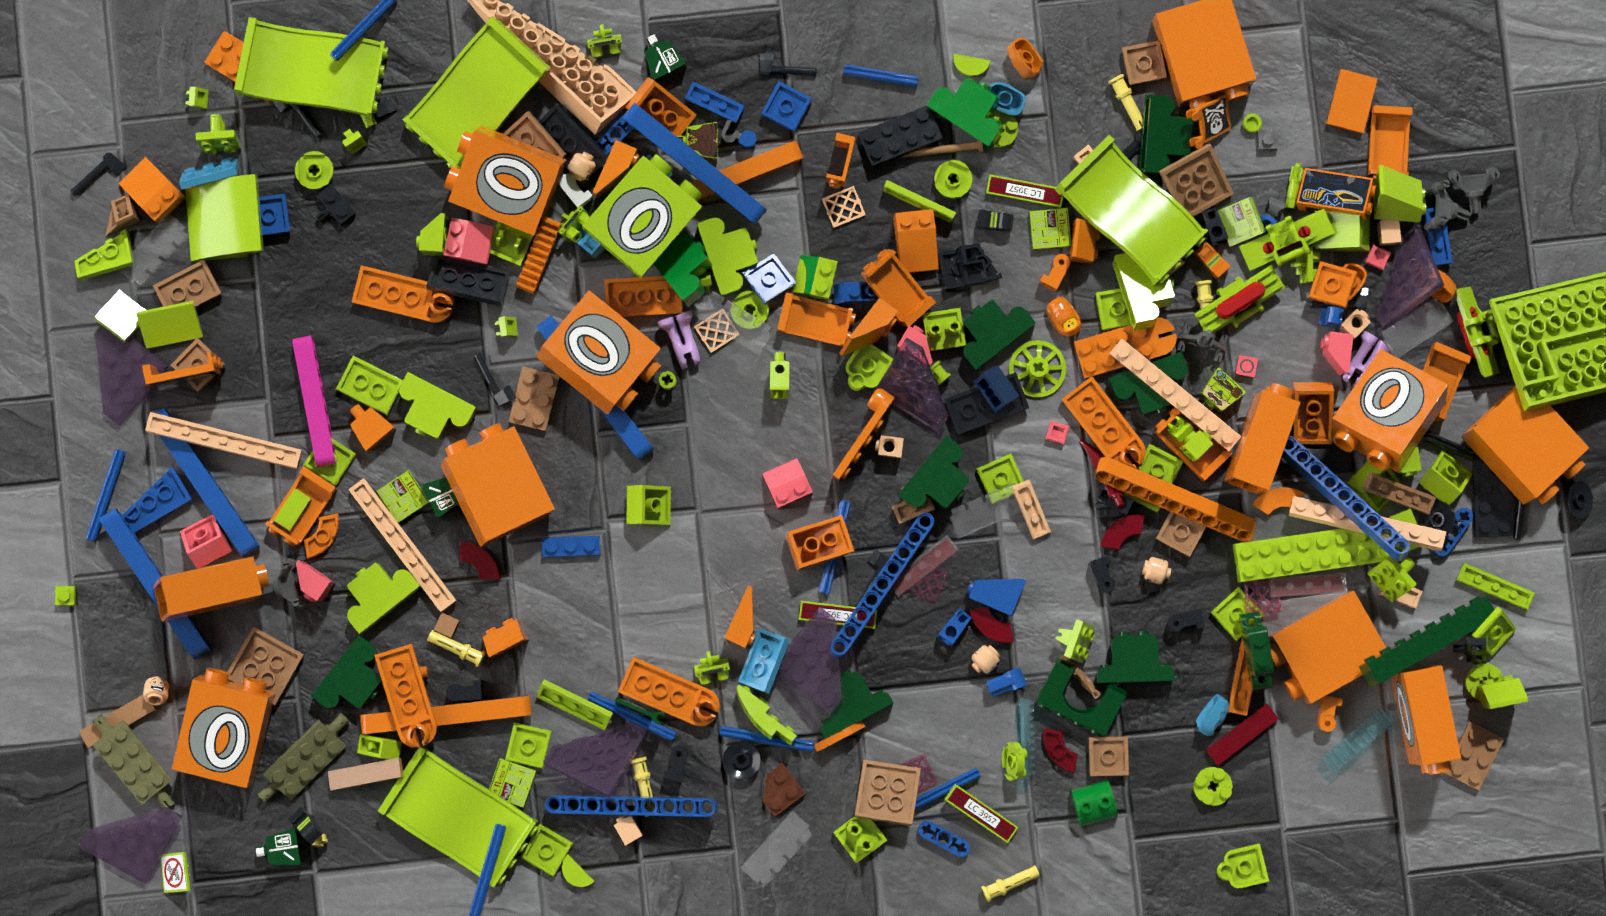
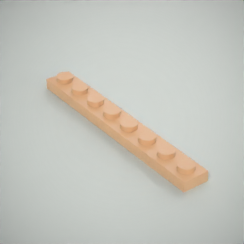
[1109,339,1241,451]
[145,412,301,469]
[349,478,457,612]
[1289,496,1446,552]

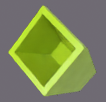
[1373,165,1426,222]
[1312,210,1370,252]

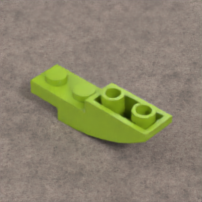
[736,685,797,746]

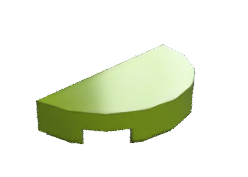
[953,54,991,77]
[562,854,595,887]

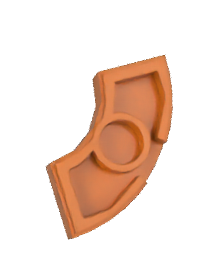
[1252,487,1305,515]
[304,513,339,559]
[814,720,865,752]

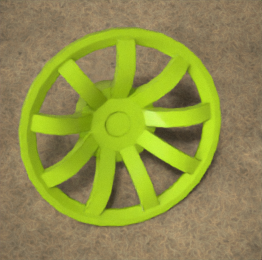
[1009,340,1066,397]

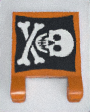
[1186,94,1231,149]

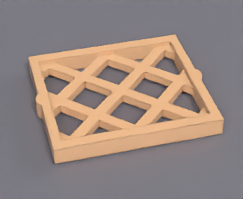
[822,186,865,228]
[694,308,740,353]

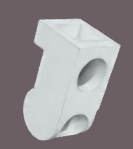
[559,174,594,208]

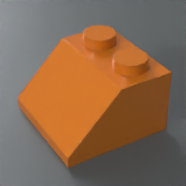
[1069,218,1100,264]

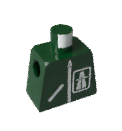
[644,34,687,82]
[421,478,459,520]
[256,827,303,865]

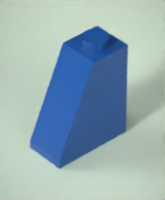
[966,579,1026,616]

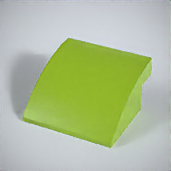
[185,174,264,262]

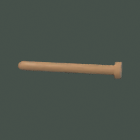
[901,139,983,158]

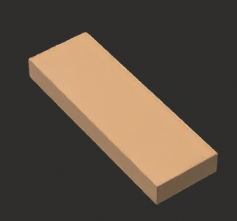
[1012,480,1051,540]

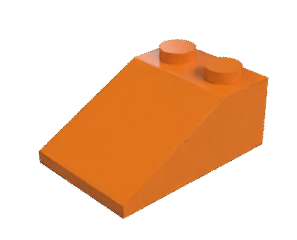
[625,77,696,136]
[593,140,640,199]
[118,157,186,224]
[893,209,939,273]
[839,298,898,356]
[1293,382,1334,444]
[786,515,854,572]
[724,585,755,648]
[483,618,529,658]

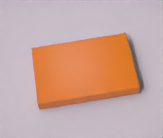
[1326,69,1378,134]

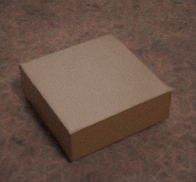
[434,613,460,638]

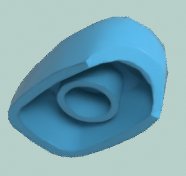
[989,82,1026,115]
[1195,694,1229,736]

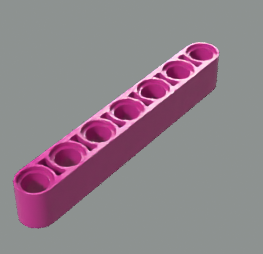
[292,335,337,467]

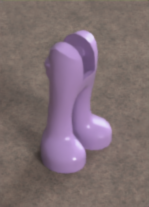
[657,311,700,369]
[1342,330,1394,387]

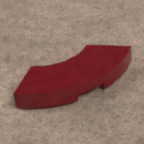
[1100,515,1145,550]
[460,542,500,580]
[969,607,1013,643]
[1043,728,1078,773]

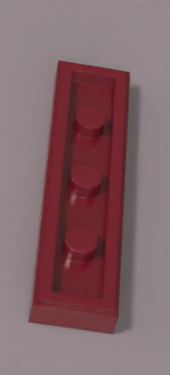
[1206,703,1279,765]

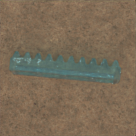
[1019,699,1036,777]
[1321,708,1393,773]

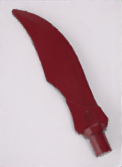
[1079,440,1125,508]

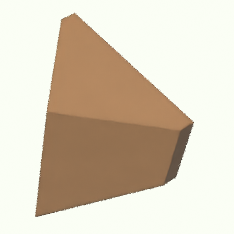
[106,194,140,236]

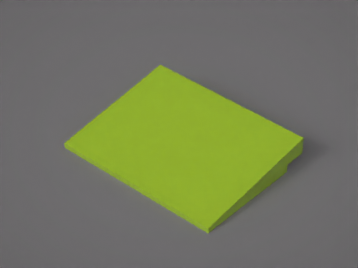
[1489,272,1606,412]

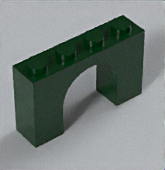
[1036,657,1127,736]

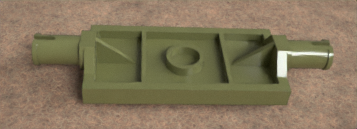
[92,713,175,811]
[258,713,350,803]

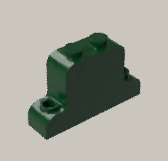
[1239,611,1274,691]
[1096,631,1175,683]
[820,669,893,739]

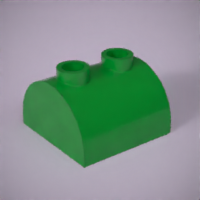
[1070,780,1118,828]

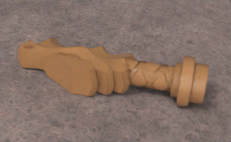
[1060,653,1102,700]

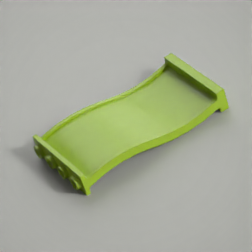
[402,16,552,169]
[234,17,389,119]
[1055,135,1208,286]
[378,745,538,888]

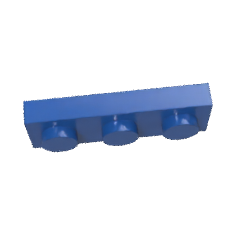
[685,82,745,124]
[1424,208,1453,266]
[542,535,600,557]

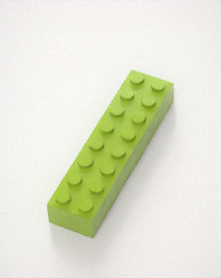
[1233,529,1390,583]

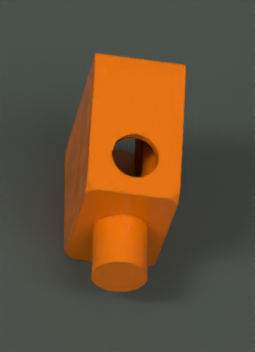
[350,404,396,452]

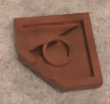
[763,763,805,817]

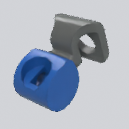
[722,120,757,149]
[1260,196,1286,234]

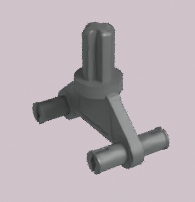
[1448,167,1500,214]
[1424,179,1471,231]
[1176,323,1228,363]
[261,558,310,608]

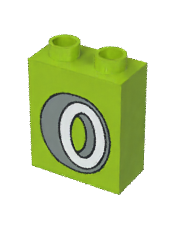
[582,154,702,279]

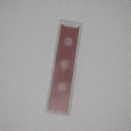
[891,535,959,597]
[1269,573,1347,597]

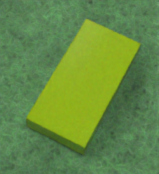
[274,488,311,531]

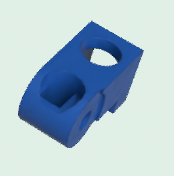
[1318,307,1344,328]
[937,608,972,647]

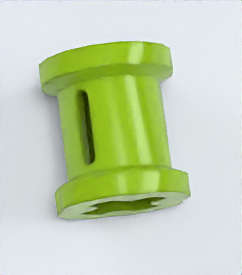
[926,360,951,386]
[659,371,677,390]

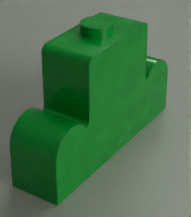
[926,78,1003,147]
[654,232,712,307]

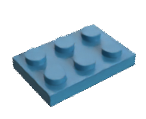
[179,158,240,189]
[738,628,790,694]

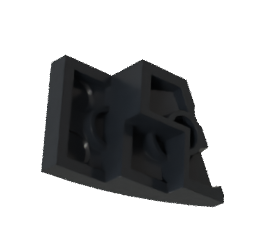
[937,244,1003,291]

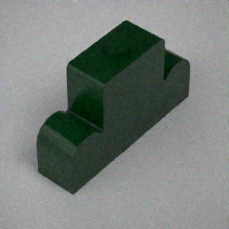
[1139,95,1194,173]
[963,300,1036,371]
[1108,352,1188,415]
[897,435,969,509]
[311,635,383,708]

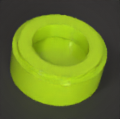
[1242,113,1262,133]

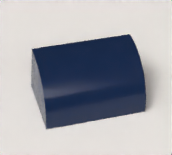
[973,365,1019,413]

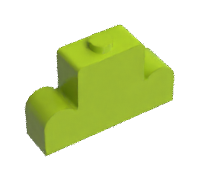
[697,218,758,297]
[1113,253,1175,331]
[399,372,478,439]
[347,563,421,634]

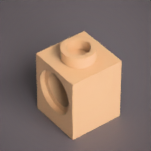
[1377,220,1401,246]
[1339,309,1371,339]
[875,436,904,459]
[614,815,643,845]

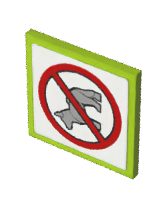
[160,852,191,893]

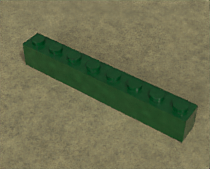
[1359,596,1495,687]

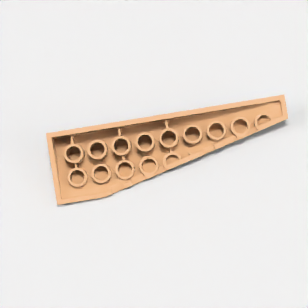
[467,0,636,135]

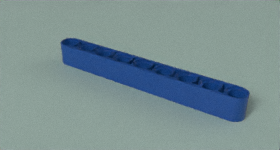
[622,103,767,225]
[536,315,654,461]
[156,408,260,558]
[1281,436,1410,561]
[99,508,211,660]
[830,513,934,658]
[545,795,718,817]

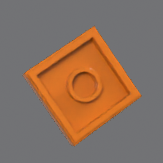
[1309,261,1358,309]

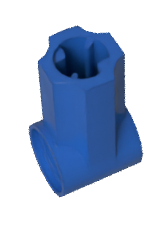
[986,667,1027,697]

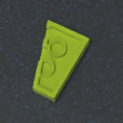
[74,229,134,281]

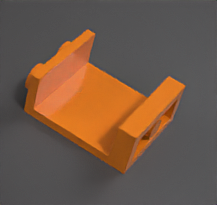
[826,133,855,189]

